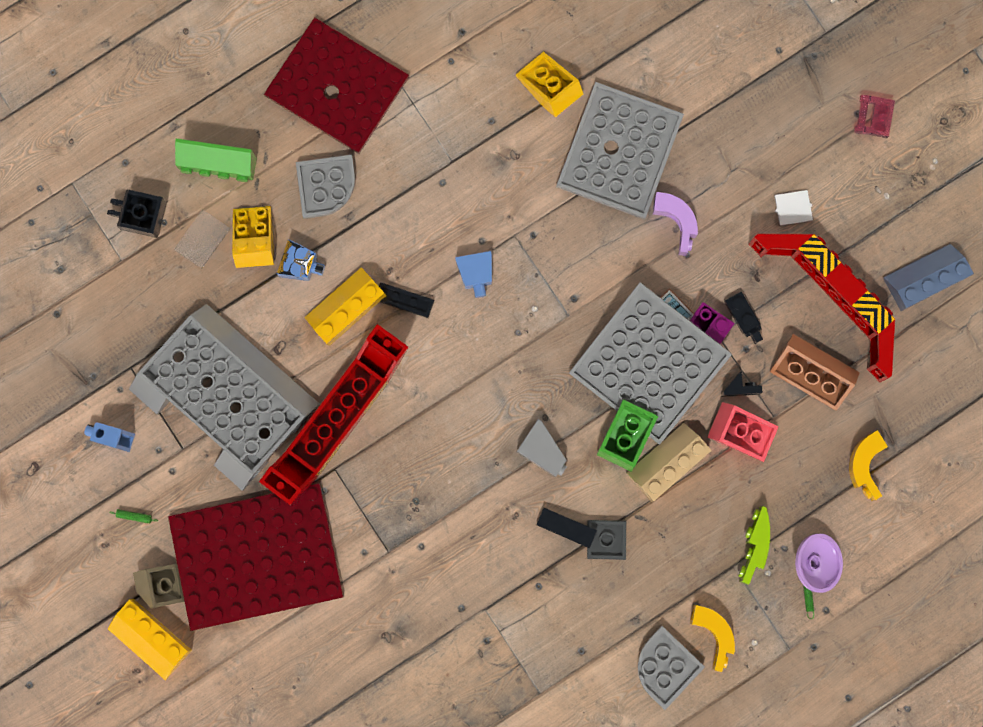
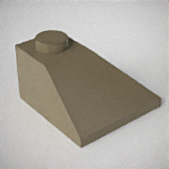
[133,563,184,608]

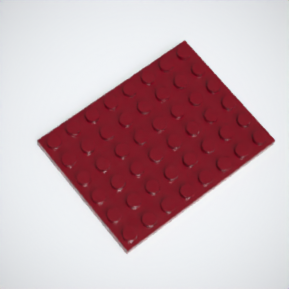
[168,483,344,631]

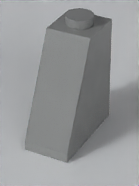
[517,419,567,477]

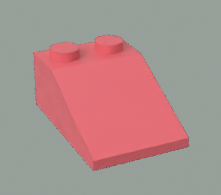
[707,402,778,462]

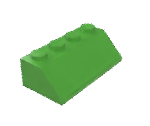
[175,138,257,182]

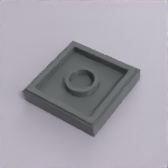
[587,520,626,560]

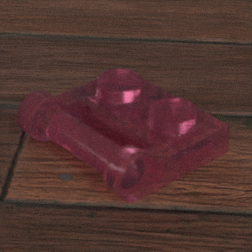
[854,95,895,138]

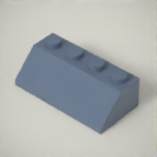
[883,244,974,311]

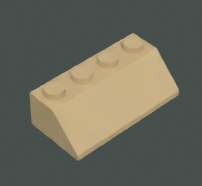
[626,423,712,502]

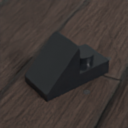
[721,371,763,397]

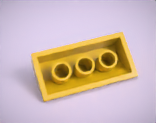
[304,267,387,346]
[108,599,192,680]

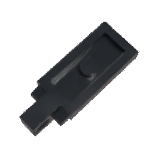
[724,291,763,344]

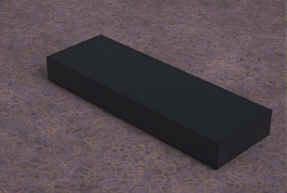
[379,282,435,319]
[536,508,598,548]

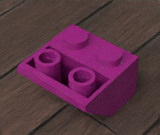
[690,302,735,344]

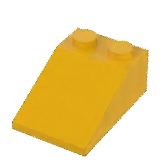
[516,52,583,118]

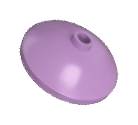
[795,534,843,593]

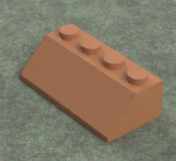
[770,334,860,411]

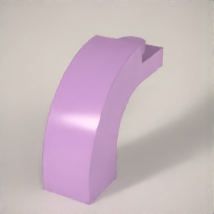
[653,192,698,256]

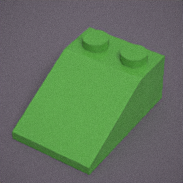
[597,399,658,472]

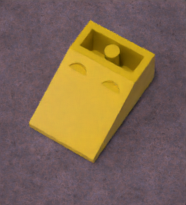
[232,206,274,268]

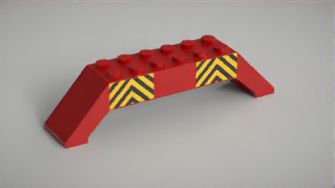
[749,234,895,382]
[259,324,409,505]

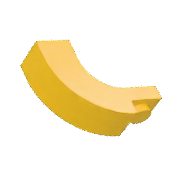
[849,430,888,501]
[690,605,735,672]

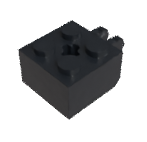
[107,190,167,238]

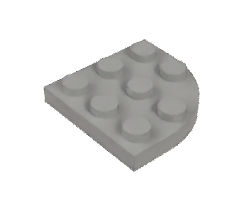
[296,155,355,219]
[638,626,705,710]

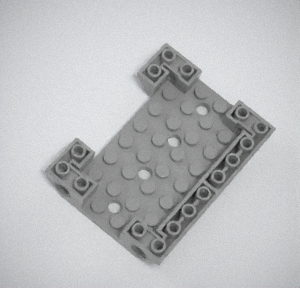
[129,304,320,491]

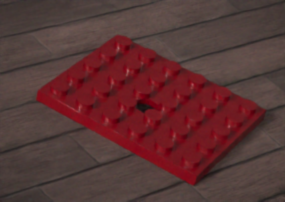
[264,17,409,154]

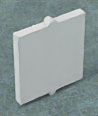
[774,190,813,226]

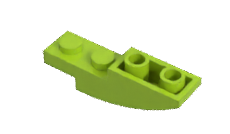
[738,506,770,585]

